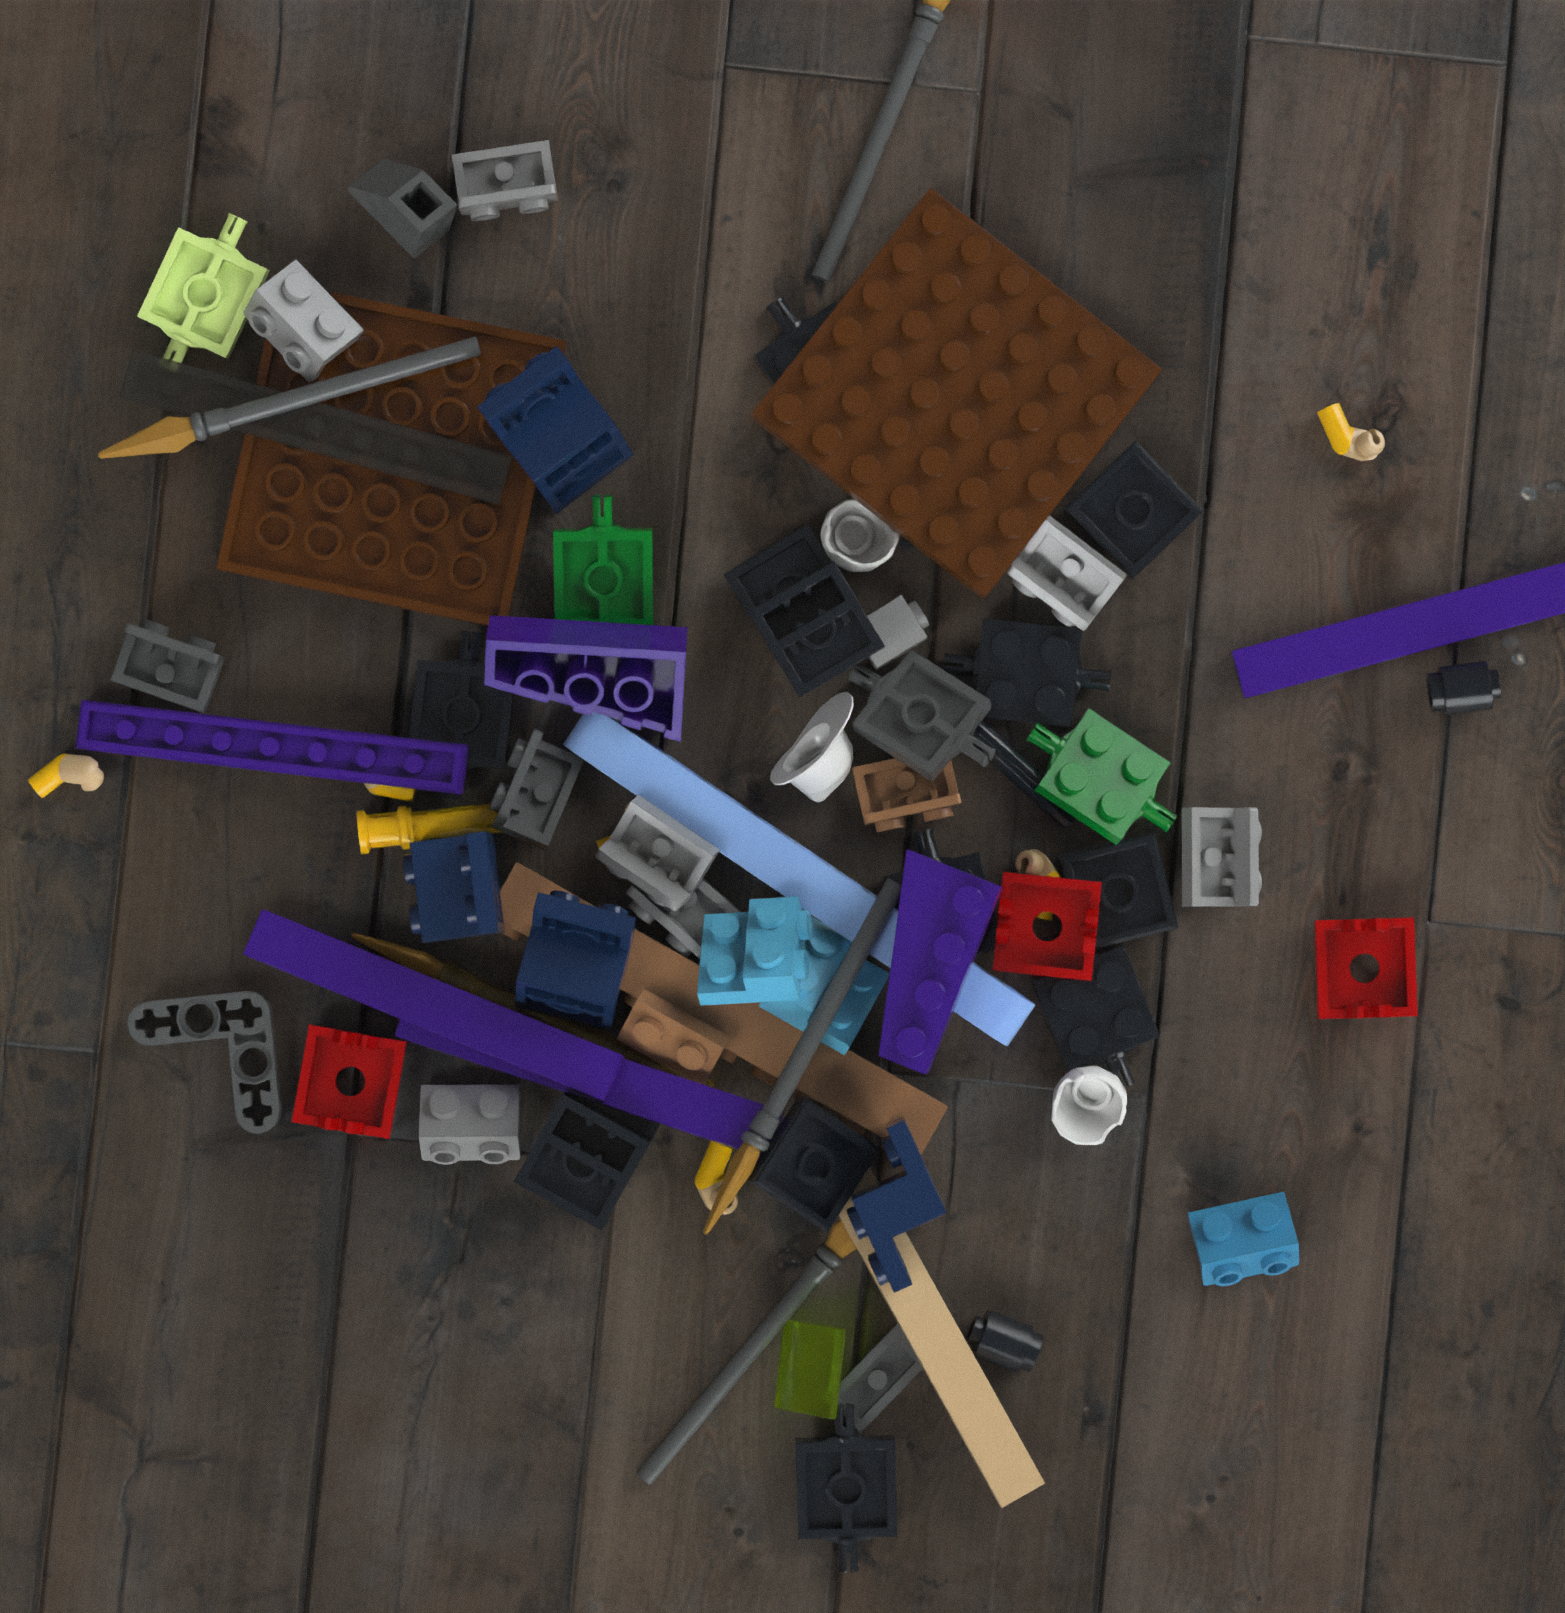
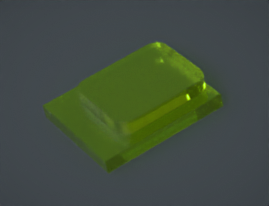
[774,1319,846,1419]

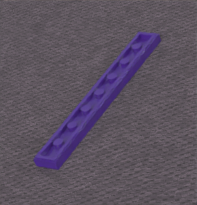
[1231,562,1565,699]
[75,700,469,795]
[243,909,625,1103]
[394,1019,785,1157]

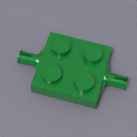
[553,494,653,625]
[1026,708,1178,845]

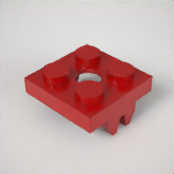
[993,872,1102,981]
[1313,917,1418,1019]
[292,1024,408,1139]

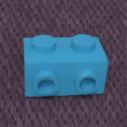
[1188,1192,1299,1286]

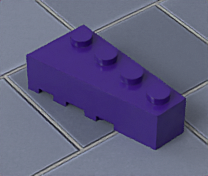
[484,615,688,742]
[879,849,1003,1075]

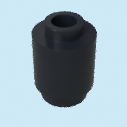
[1426,661,1501,716]
[966,1309,1043,1372]

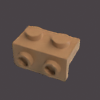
[852,758,962,833]
[617,989,730,1085]

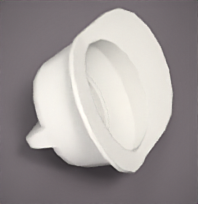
[770,692,854,803]

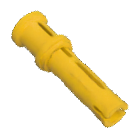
[357,803,501,854]

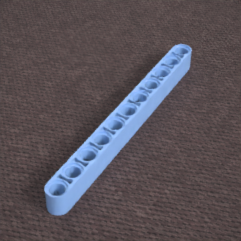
[563,712,1035,1046]

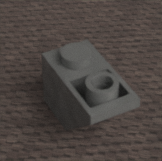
[347,158,457,259]

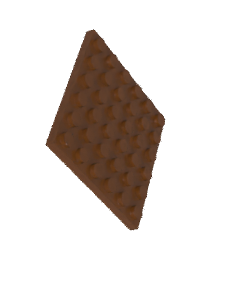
[750,188,1163,599]
[216,291,567,626]

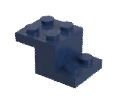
[477,346,634,514]
[403,831,505,943]
[515,890,636,1032]
[847,1117,947,1293]

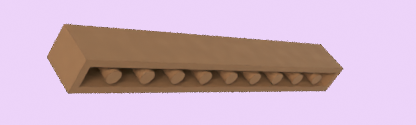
[500,862,949,1154]

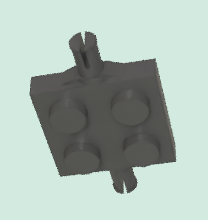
[849,650,995,782]

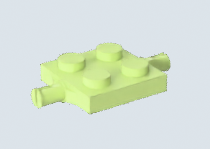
[137,213,270,374]

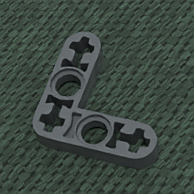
[127,991,282,1134]

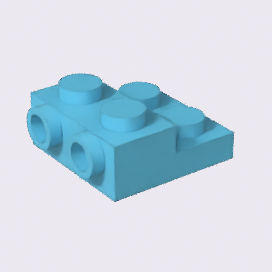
[697,896,812,1006]
[759,916,890,1056]

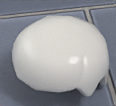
[820,499,899,572]
[1051,1065,1127,1145]

